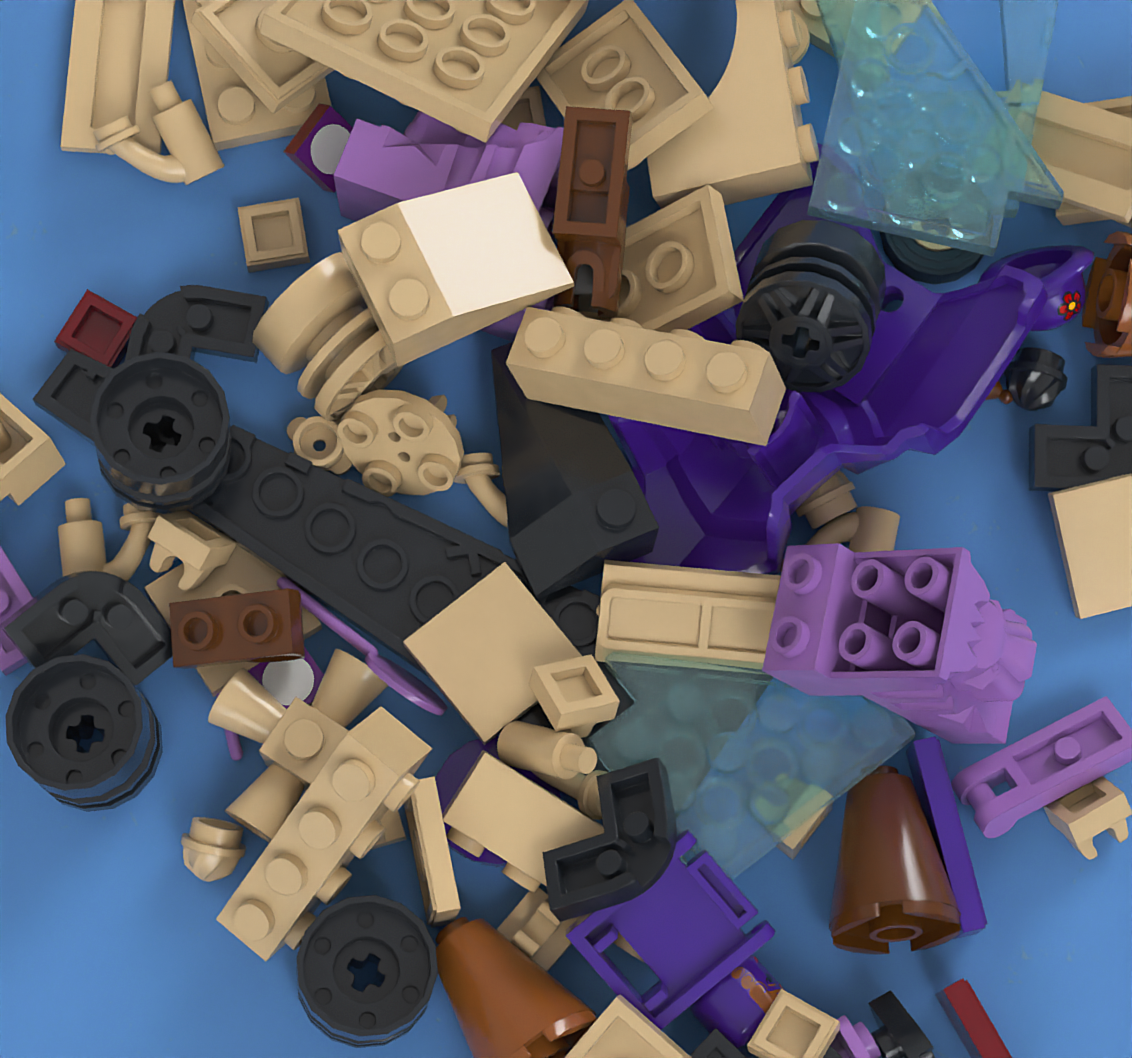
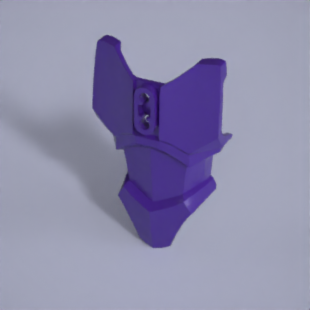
[608,143,1048,575]

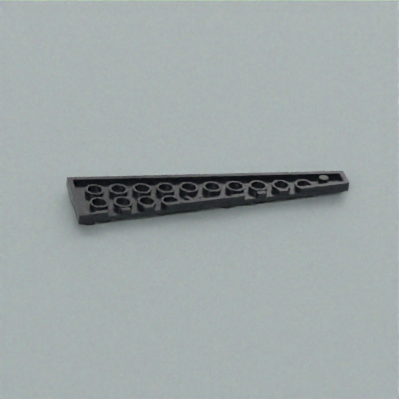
[33,349,773,820]

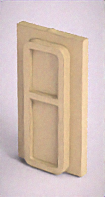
[60,0,176,155]
[970,83,1132,223]
[595,560,781,677]

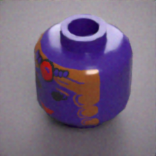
[690,955,785,1049]

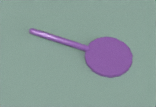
[277,577,447,716]

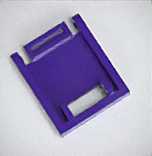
[566,829,776,1030]

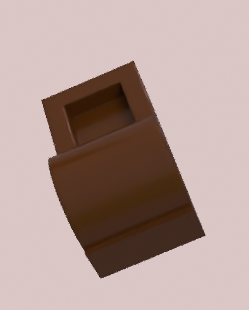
[169,588,305,669]

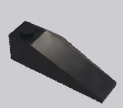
[491,341,659,600]

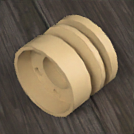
[253,252,405,422]

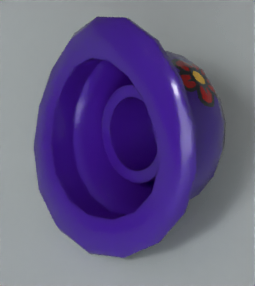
[978,245,1094,331]

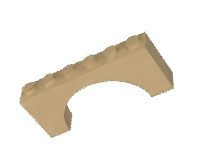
[647,0,819,209]

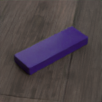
[906,736,988,939]

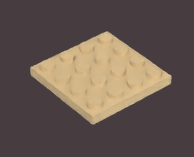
[259,0,589,143]

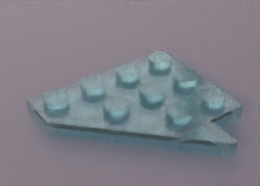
[807,0,1064,256]
[588,652,916,880]

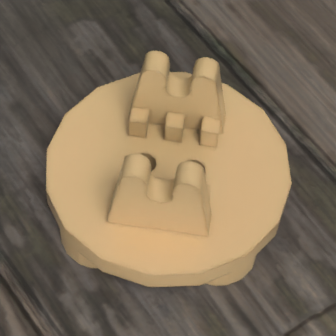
[337,389,464,497]

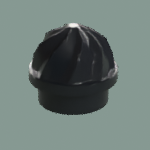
[1004,347,1068,411]

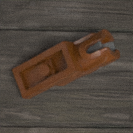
[552,106,633,318]

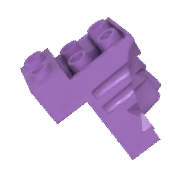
[333,111,564,342]
[762,543,1037,744]

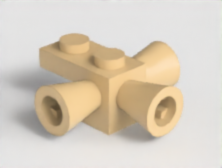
[208,649,389,843]

